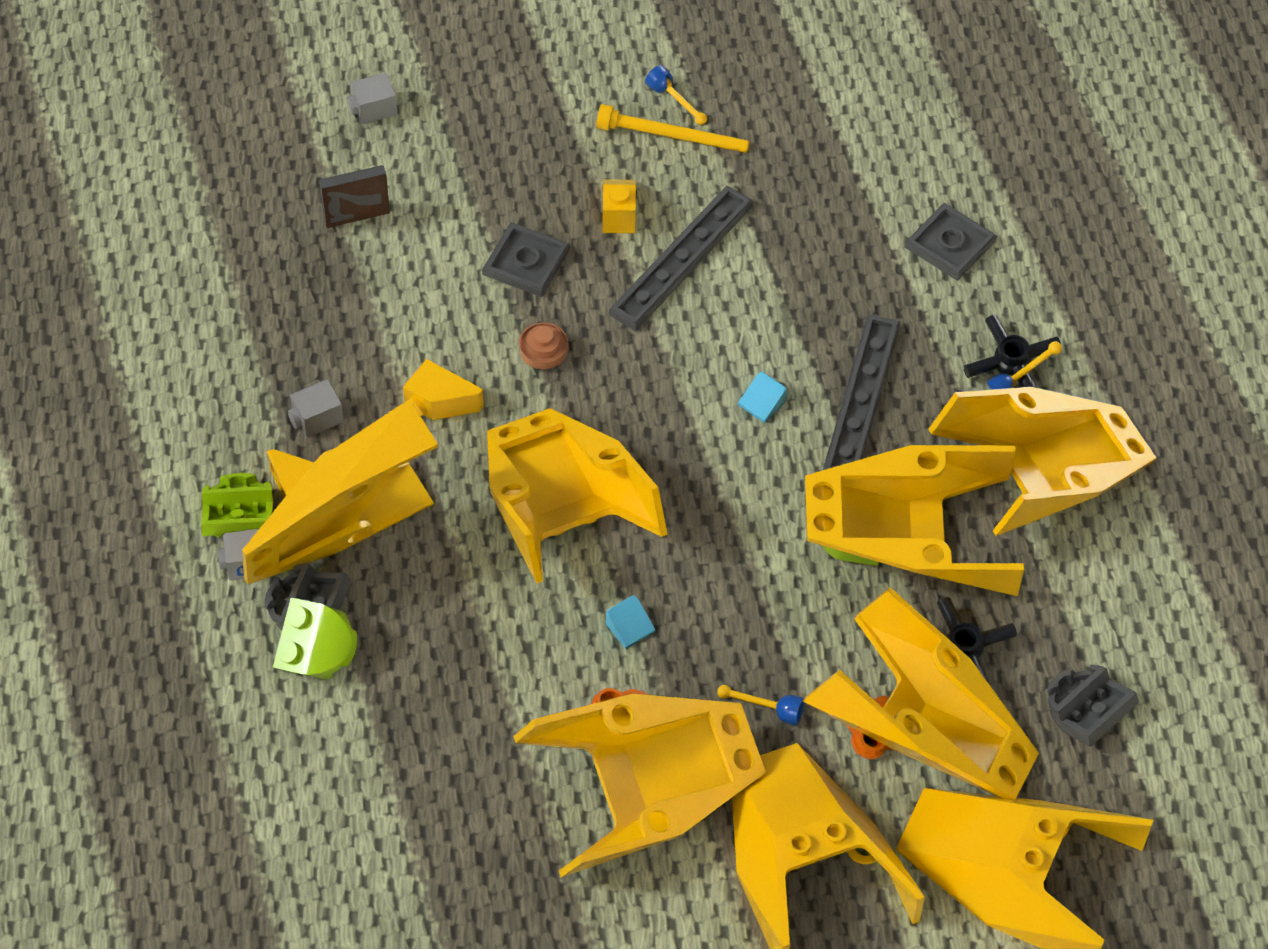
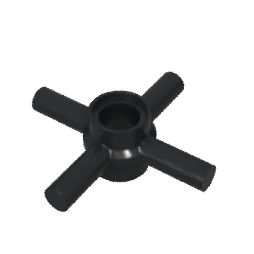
[963,314,1061,388]
[937,597,1017,688]

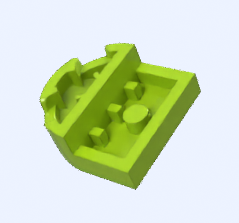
[201,473,274,537]
[273,598,357,679]

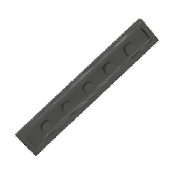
[609,186,753,331]
[823,314,900,470]

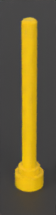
[596,104,750,153]

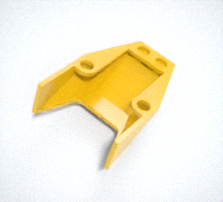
[928,387,1156,536]
[242,399,438,585]
[487,408,668,583]
[805,445,1024,596]
[803,587,1039,800]
[513,694,766,878]
[731,743,925,949]
[896,788,1154,949]

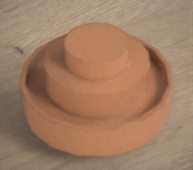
[519,322,569,370]

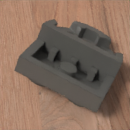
[265,563,351,631]
[1048,664,1139,747]

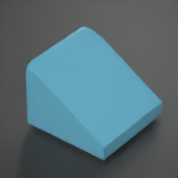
[738,371,787,423]
[606,595,655,649]

